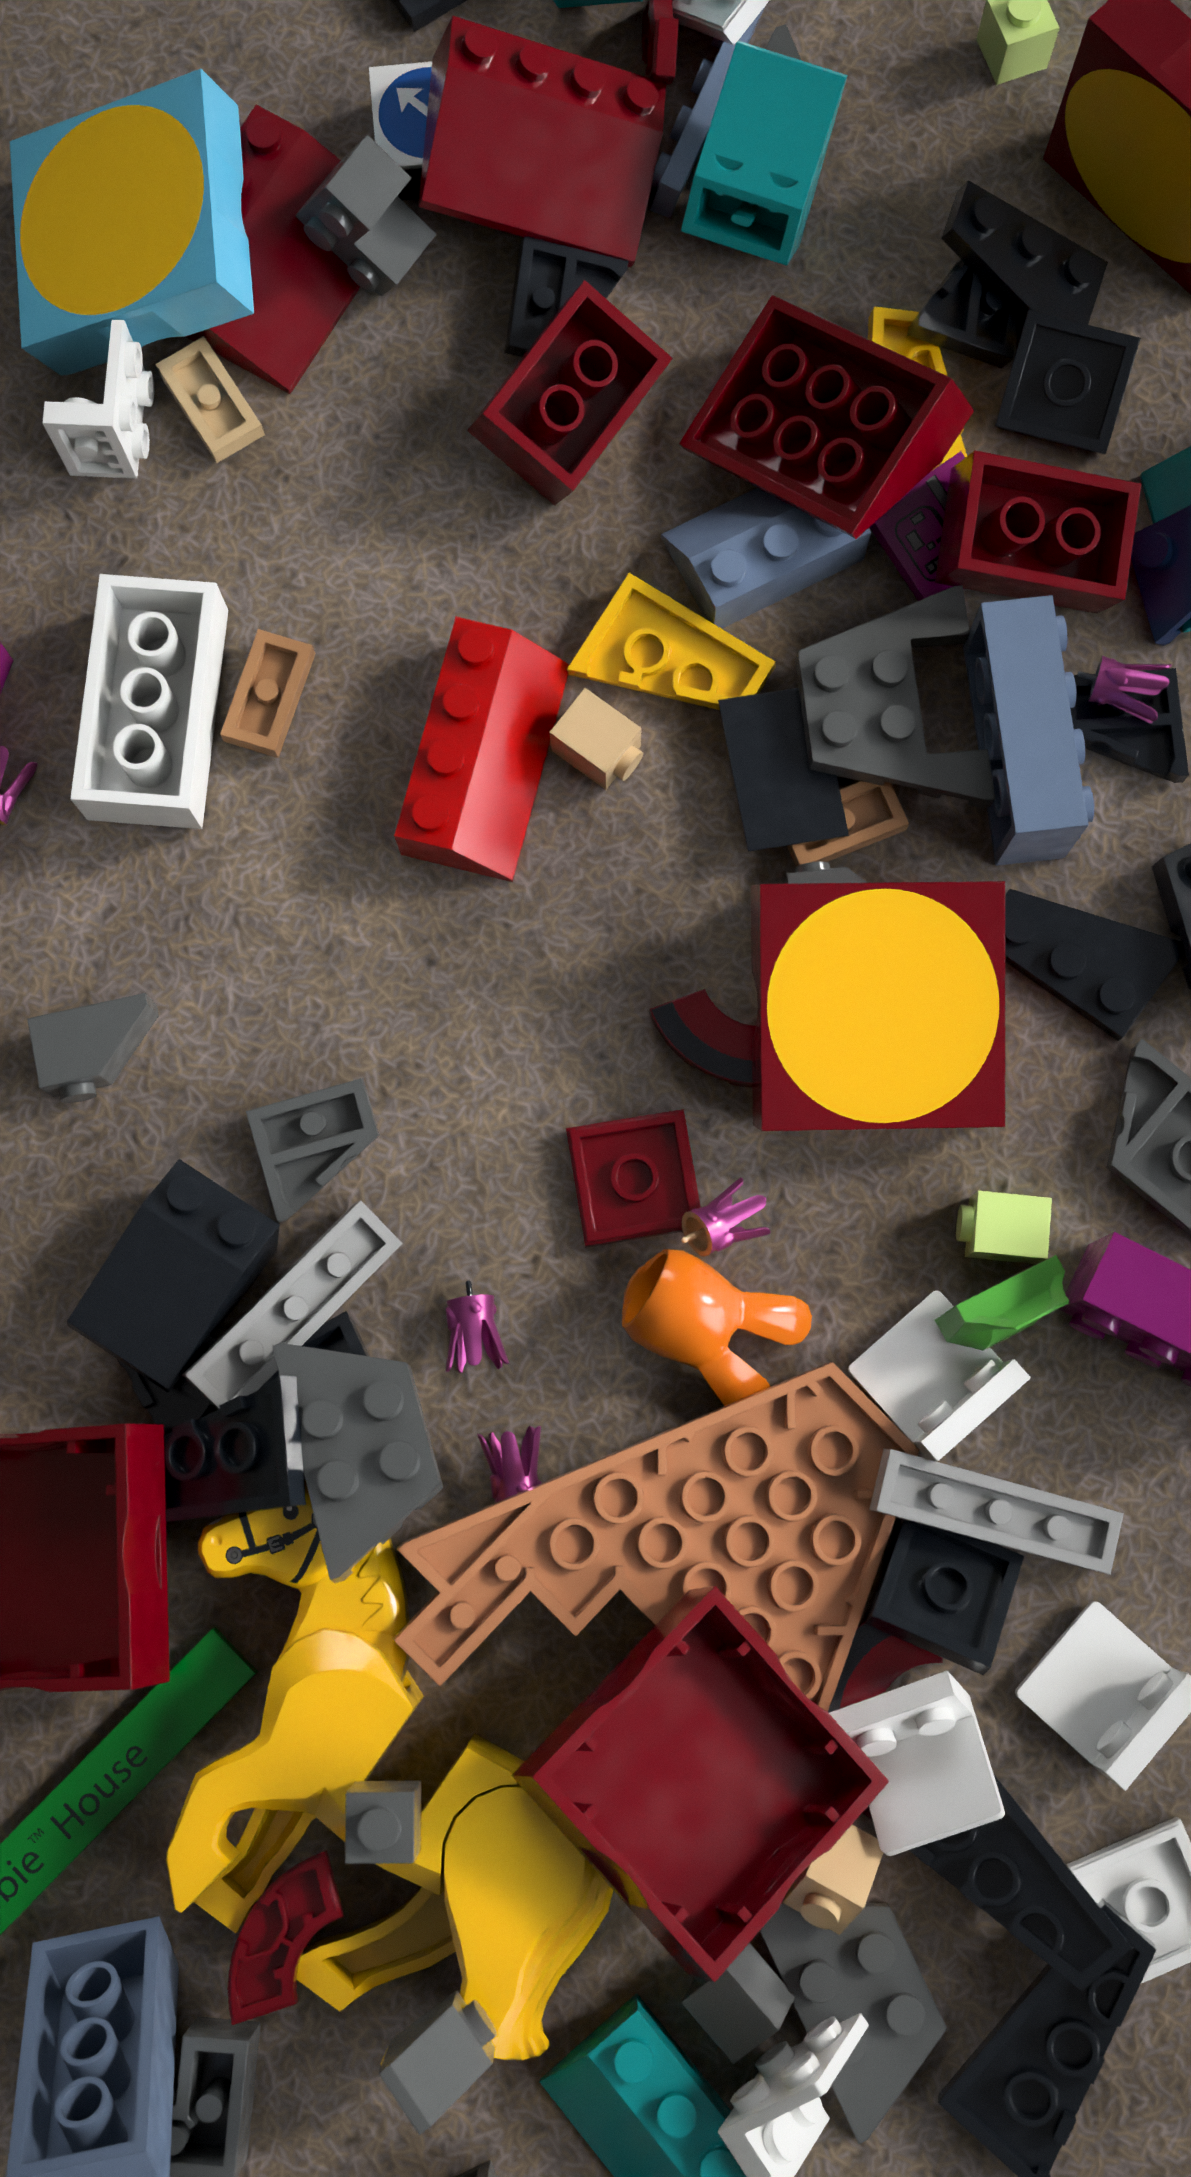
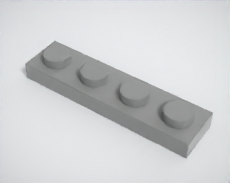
[182,1200,403,1410]
[869,1449,1124,1575]

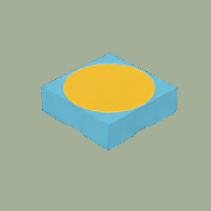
[10,69,254,375]

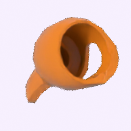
[622,1249,812,1406]

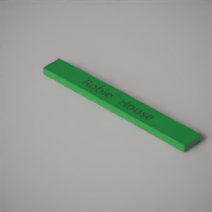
[0,1627,258,1936]

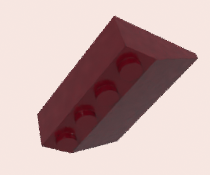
[418,15,666,268]
[185,104,360,394]
[679,295,974,539]

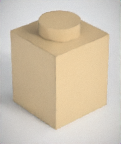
[549,688,643,790]
[783,1825,883,1935]

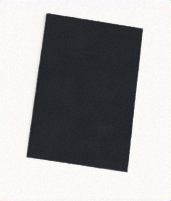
[718,688,849,852]

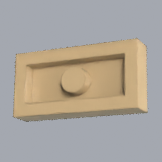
[155,336,265,463]

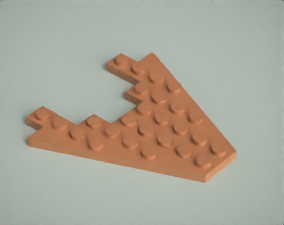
[393,1362,920,1712]

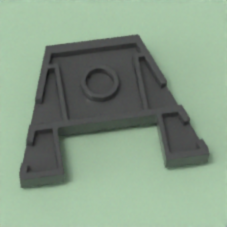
[795,586,995,808]

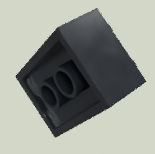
[67,1159,280,1393]

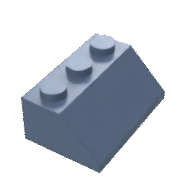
[661,488,871,629]

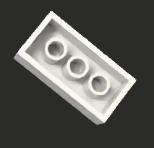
[70,574,228,829]

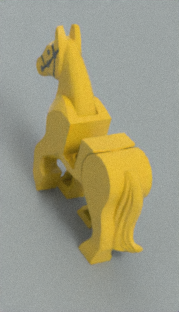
[166,1480,613,2065]

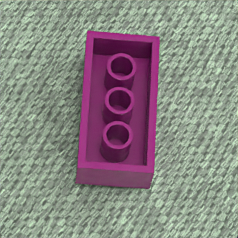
[1059,1232,1191,1387]

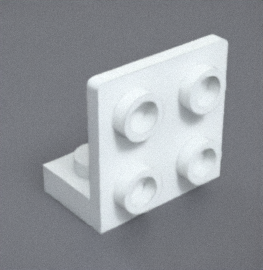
[42,320,154,478]
[848,1291,1031,1461]
[1015,1601,1191,1791]
[829,1671,1005,1856]
[717,2013,869,2177]

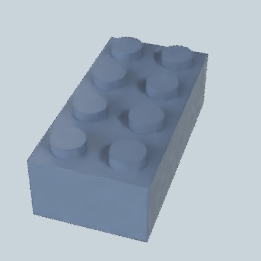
[963,595,1094,866]
[6,1916,179,2177]

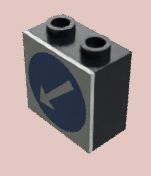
[369,62,432,200]

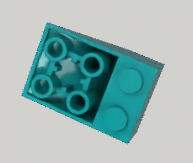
[681,41,848,266]

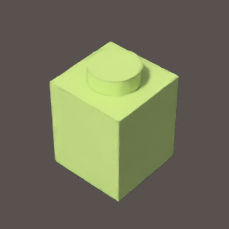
[977,0,1060,85]
[956,1191,1052,1264]

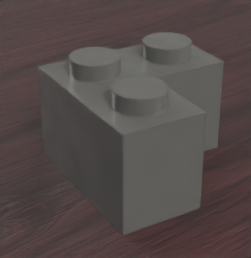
[295,135,436,296]
[170,2017,261,2177]

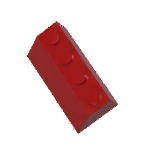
[394,616,570,882]

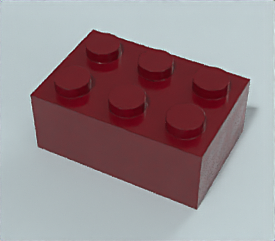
[467,280,673,506]
[935,450,1141,614]

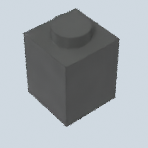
[345,1781,421,1864]
[681,1943,795,2064]

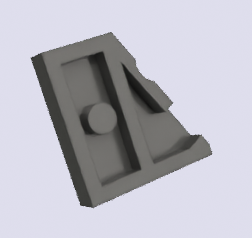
[246,1078,380,1222]

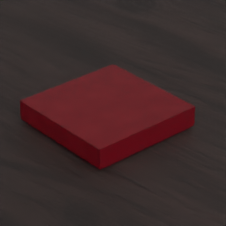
[566,1109,701,1248]

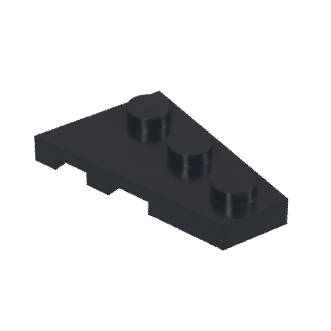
[1005,889,1185,1041]

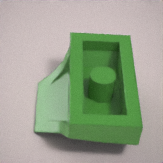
[935,1255,1069,1351]

